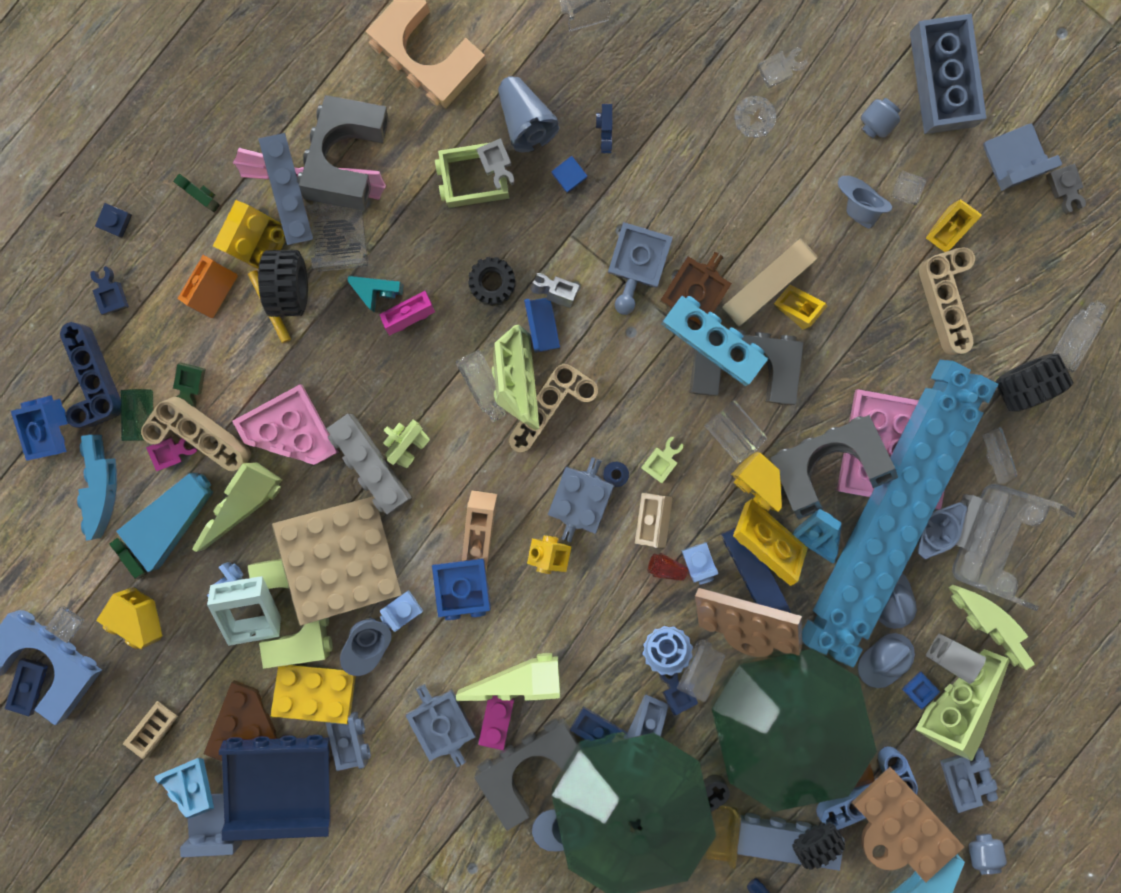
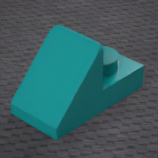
[348,276,404,313]

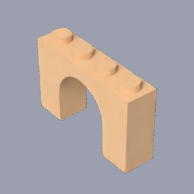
[366,0,487,109]

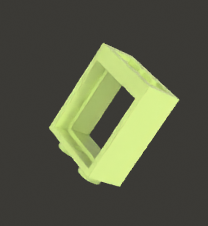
[435,143,509,208]

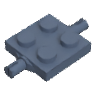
[548,457,615,542]
[405,684,476,767]

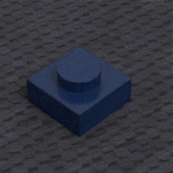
[95,203,132,238]

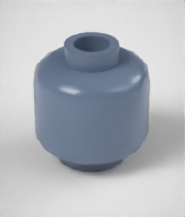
[861,98,901,139]
[968,834,1007,874]

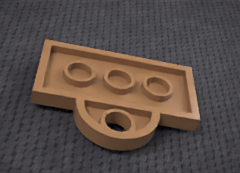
[695,588,802,657]
[852,767,964,882]

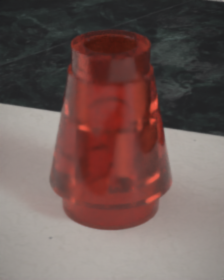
[647,553,688,581]

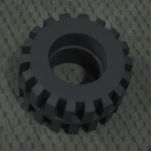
[258,250,308,317]
[995,354,1074,411]

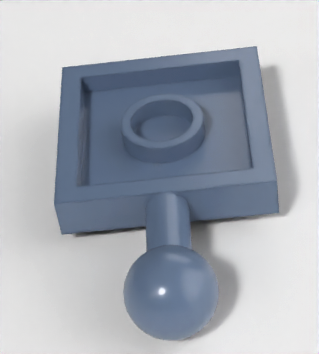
[608,222,673,315]

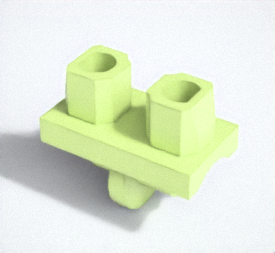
[383,419,430,468]

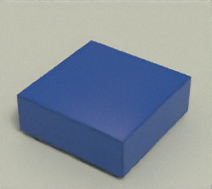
[551,156,587,194]
[902,672,940,709]

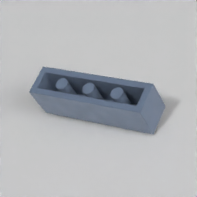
[258,133,313,245]
[733,813,845,871]

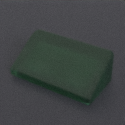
[121,389,154,441]

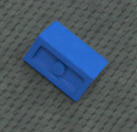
[524,297,560,353]

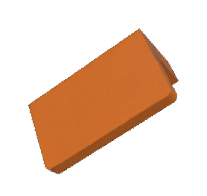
[177,255,238,318]

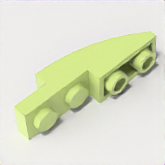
[949,585,1035,670]

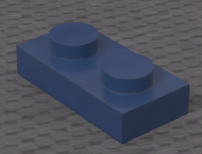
[5,658,48,716]
[570,706,628,757]

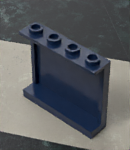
[219,735,331,841]

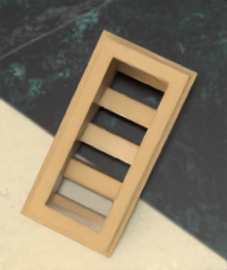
[123,701,178,759]

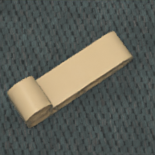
[722,238,818,327]
[919,247,975,356]
[509,364,598,452]
[141,397,251,471]

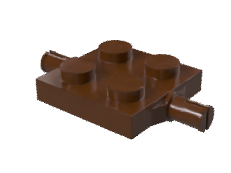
[660,252,732,327]

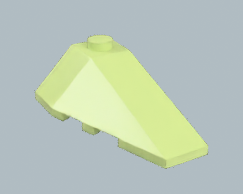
[193,462,283,552]
[916,649,1010,761]

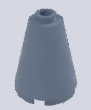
[498,76,560,153]

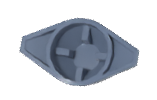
[918,502,967,559]

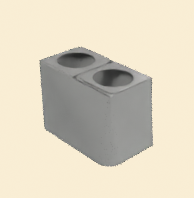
[926,633,986,684]

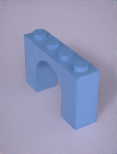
[0,610,102,725]

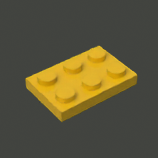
[733,499,808,586]
[271,665,356,724]

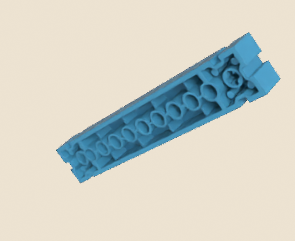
[802,360,998,668]

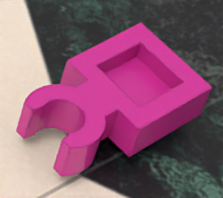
[146,437,198,471]

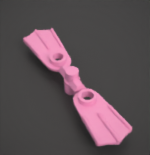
[233,148,386,200]

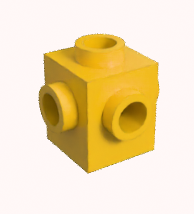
[527,535,571,574]

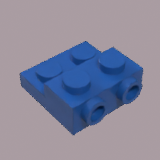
[11,395,68,461]
[432,558,491,620]

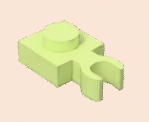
[641,437,684,483]

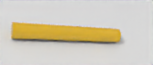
[248,270,291,344]

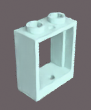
[207,576,281,646]

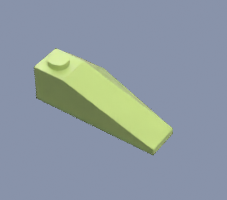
[456,653,560,701]

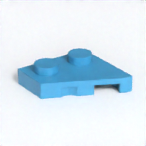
[793,509,842,563]
[155,758,214,818]

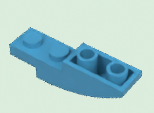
[77,435,117,541]

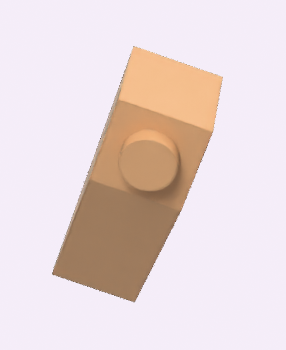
[462,490,497,573]

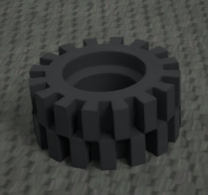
[468,257,516,306]
[792,822,845,870]

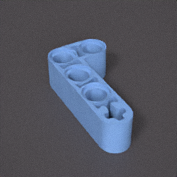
[816,747,918,830]

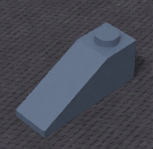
[614,695,669,782]

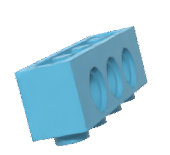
[661,296,768,386]

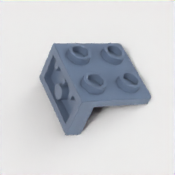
[983,123,1062,191]
[180,794,242,857]

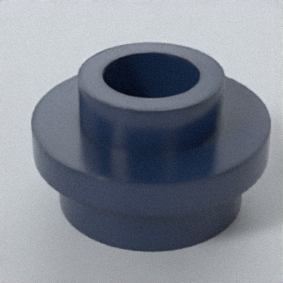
[603,461,629,487]

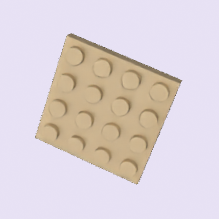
[272,496,401,626]

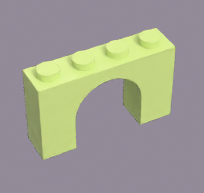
[248,559,333,669]

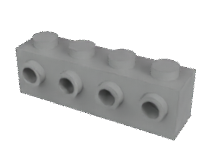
[327,414,412,514]

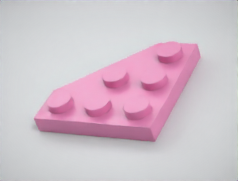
[232,384,339,465]

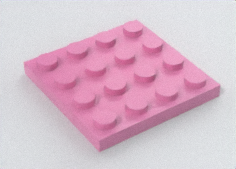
[837,389,945,510]

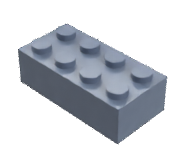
[910,13,986,134]

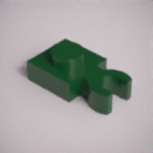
[173,174,220,212]
[173,362,206,408]
[109,538,147,580]

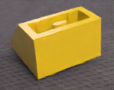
[213,200,286,270]
[731,452,782,512]
[96,587,163,649]

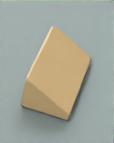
[635,493,673,548]

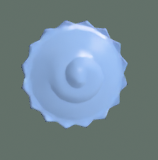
[643,626,693,676]

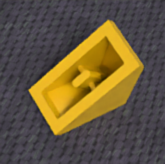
[926,199,982,252]
[774,284,828,330]

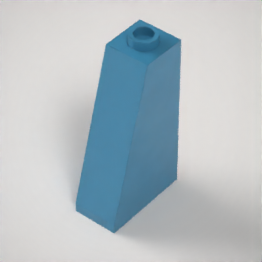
[116,473,213,572]

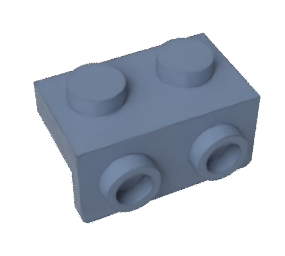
[326,712,371,771]

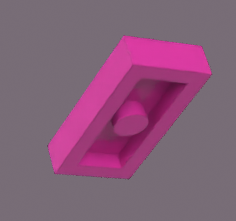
[380,291,435,336]
[478,695,514,750]

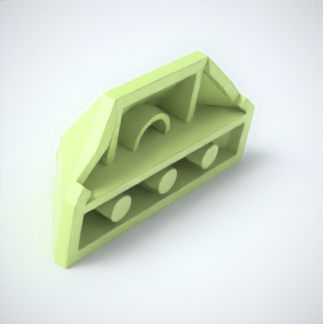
[492,324,540,430]

